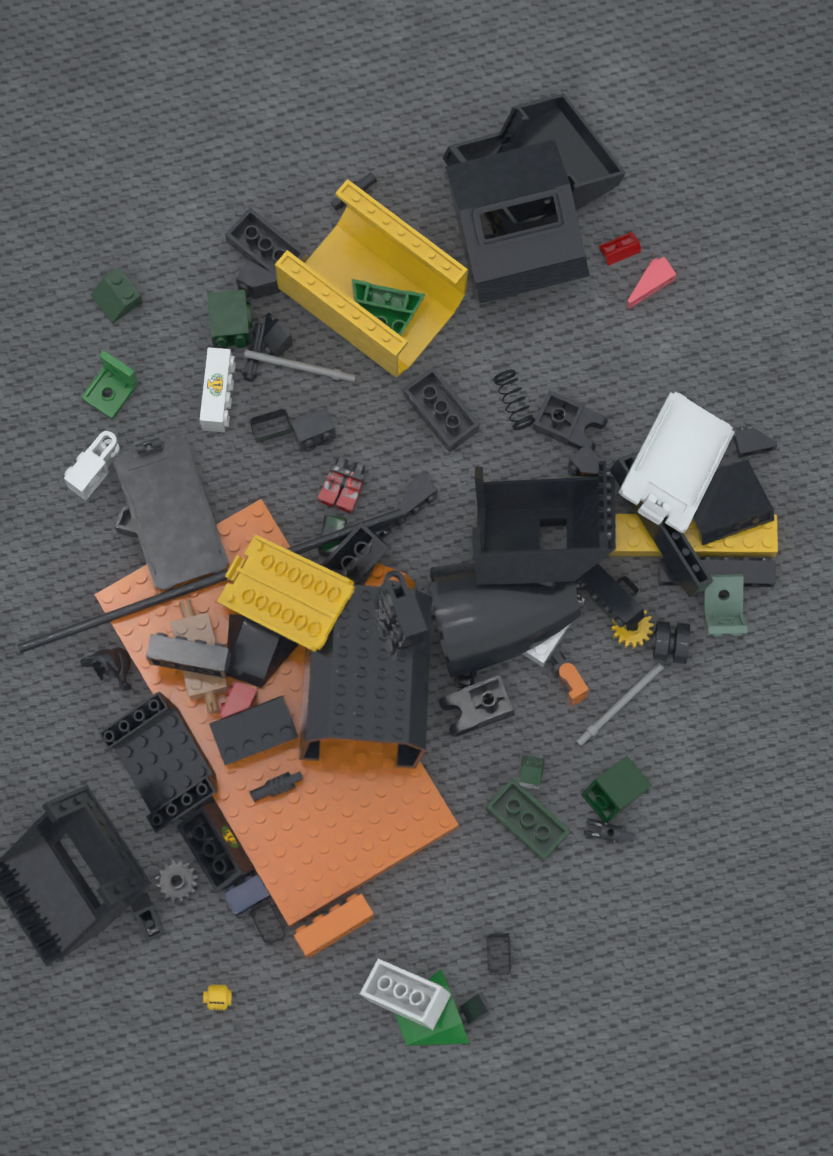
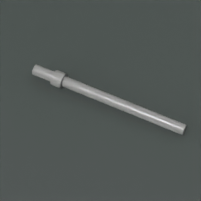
[244,349,356,382]
[576,663,664,747]

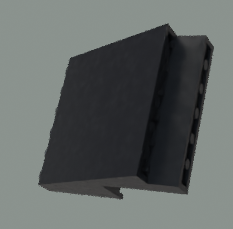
[442,93,626,236]

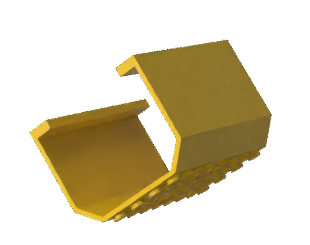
[275,179,468,378]

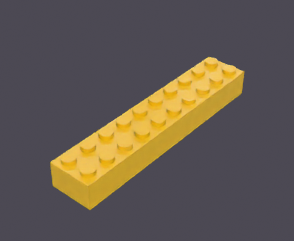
[608,514,778,557]

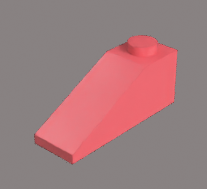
[627,257,677,309]

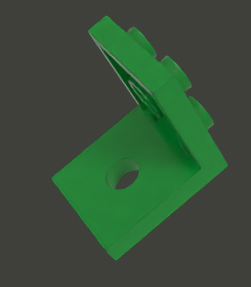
[81,350,139,420]

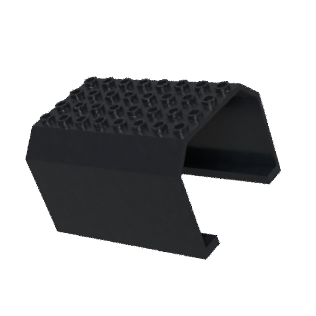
[299,585,432,769]

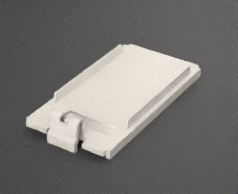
[618,392,735,533]

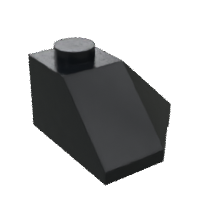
[263,312,293,357]

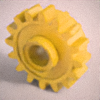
[611,610,654,649]

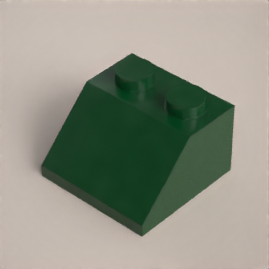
[90,267,143,324]

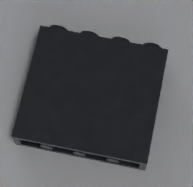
[692,460,774,545]

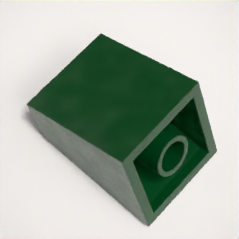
[581,756,652,823]

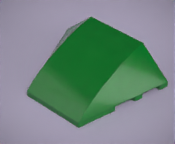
[352,279,426,336]
[394,969,469,1046]

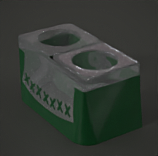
[519,756,545,789]

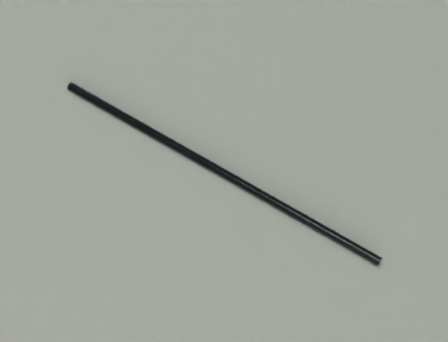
[17,508,404,654]

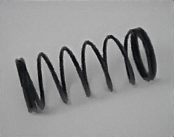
[493,369,535,430]

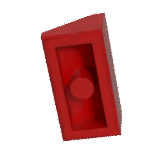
[598,232,641,266]

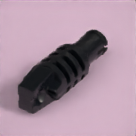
[331,172,377,211]
[249,771,303,802]

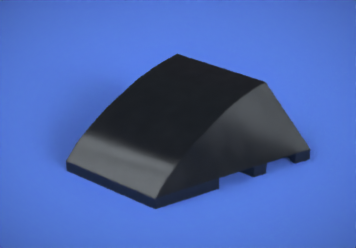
[227,614,300,688]

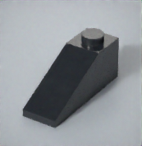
[458,992,491,1025]

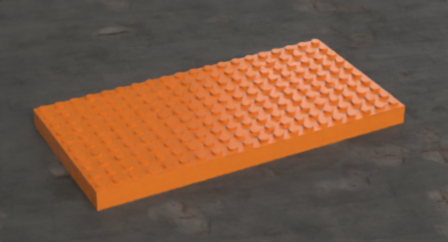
[94,499,459,928]

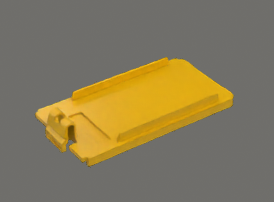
[217,534,355,652]

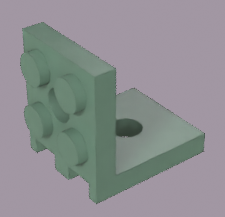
[704,574,747,636]

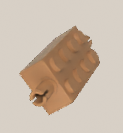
[170,599,228,714]

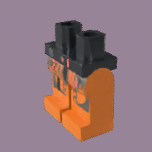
[550,651,589,707]

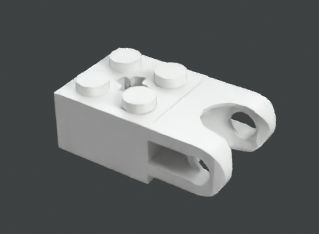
[64,431,120,501]

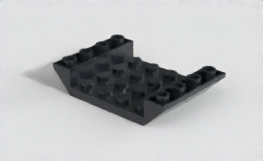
[99,692,218,833]

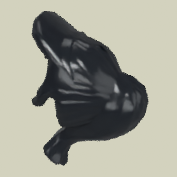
[80,647,133,691]

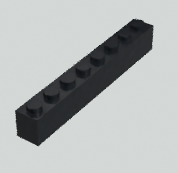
[610,453,713,598]

